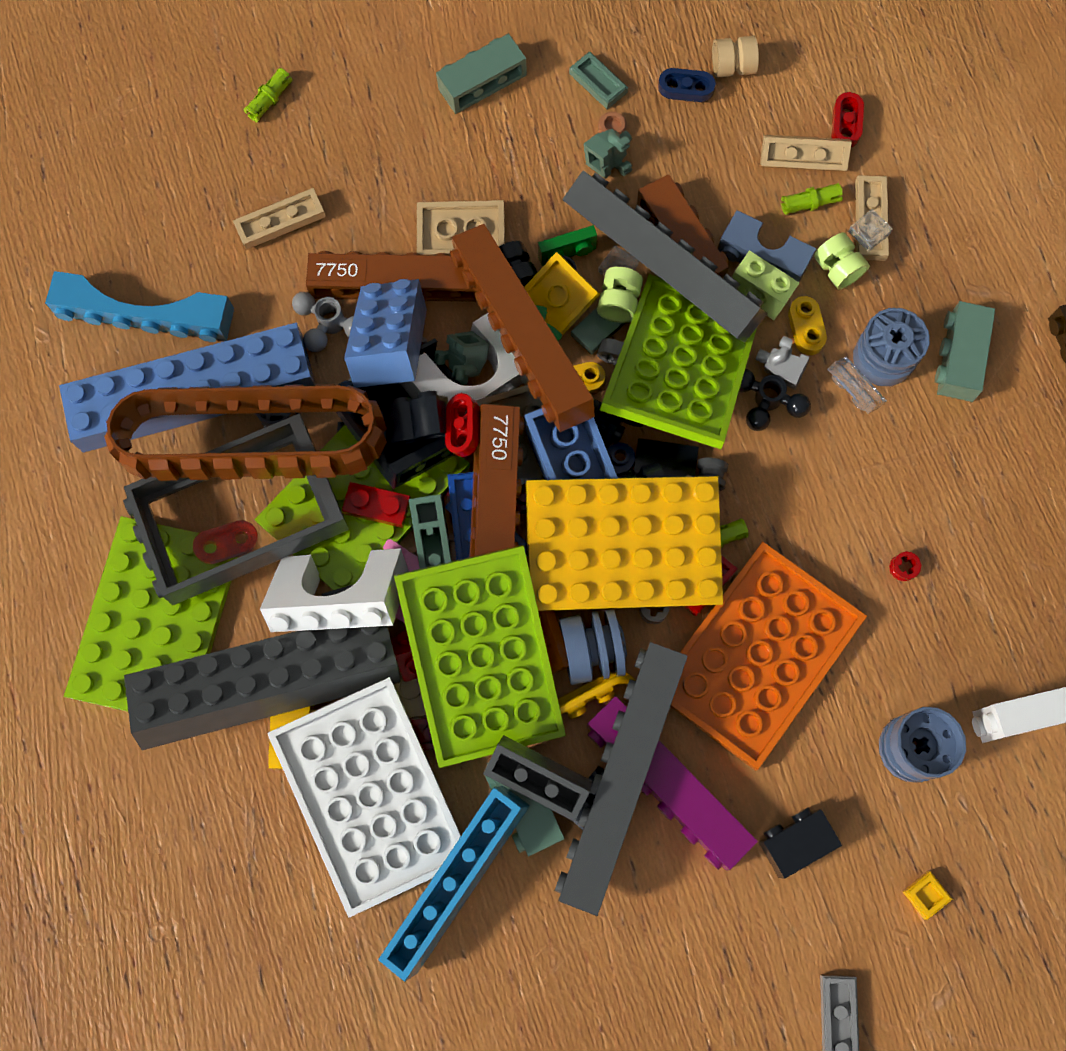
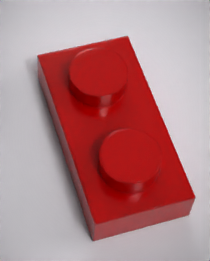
[342,482,411,528]

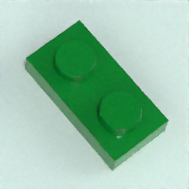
[538,225,597,266]

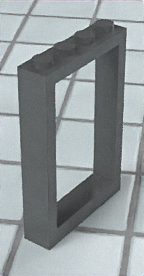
[123,414,349,605]

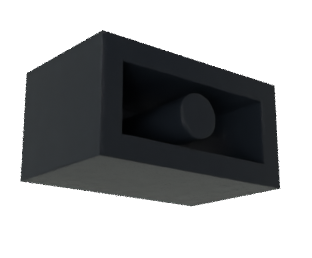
[758,807,842,879]

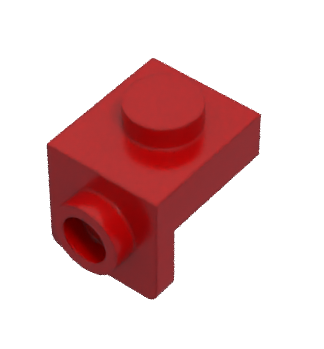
[391,630,418,682]

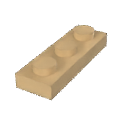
[760,135,852,171]
[855,175,889,261]
[233,188,326,250]

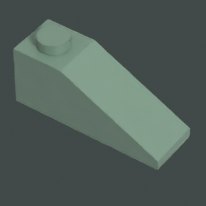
[409,494,452,569]

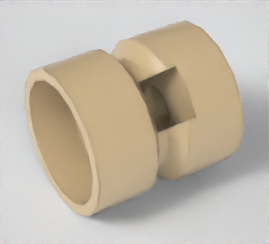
[712,35,759,78]

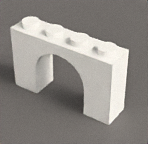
[399,313,529,415]
[260,548,409,632]

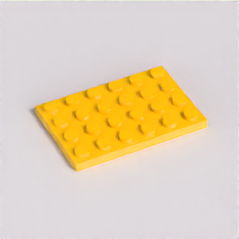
[526,476,723,611]

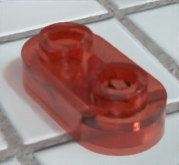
[193,520,258,564]

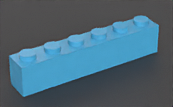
[378,786,530,982]

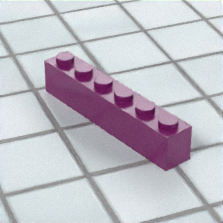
[587,696,758,870]

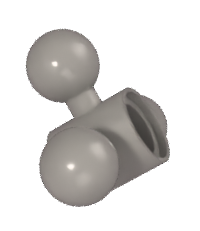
[292,292,354,352]

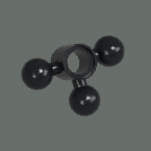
[739,369,811,431]

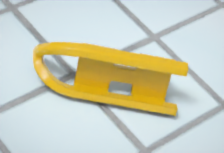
[558,671,636,719]

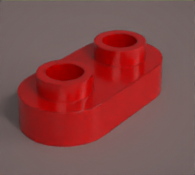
[831,92,864,148]
[445,393,479,457]

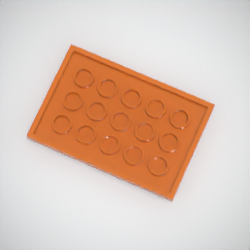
[670,541,867,771]

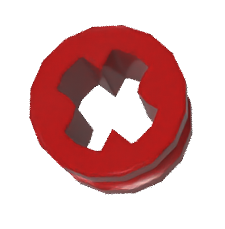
[889,551,922,581]

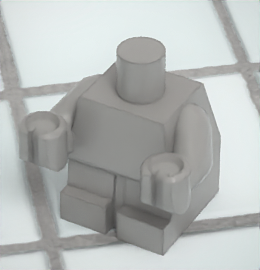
[755,336,809,390]

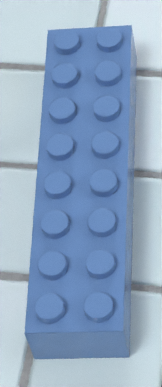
[59,322,316,453]

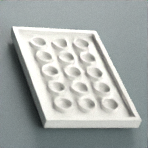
[267,677,461,918]

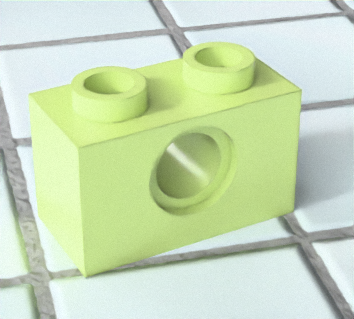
[732,250,799,320]

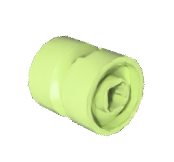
[814,232,870,290]
[597,266,643,323]

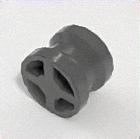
[696,458,728,491]

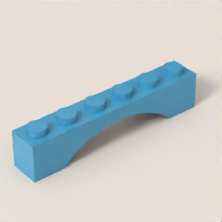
[45,271,234,342]

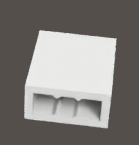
[972,687,1066,743]

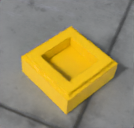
[902,871,953,920]

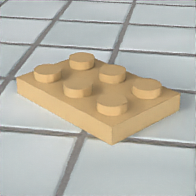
[417,200,505,256]

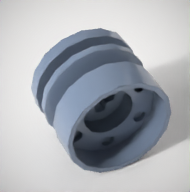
[853,308,930,386]
[559,609,627,685]
[879,707,966,783]

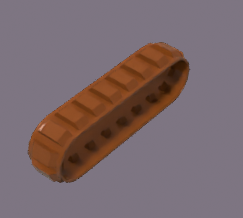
[104,384,387,481]

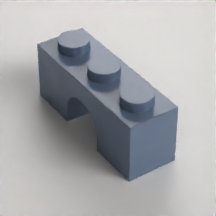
[718,210,816,290]

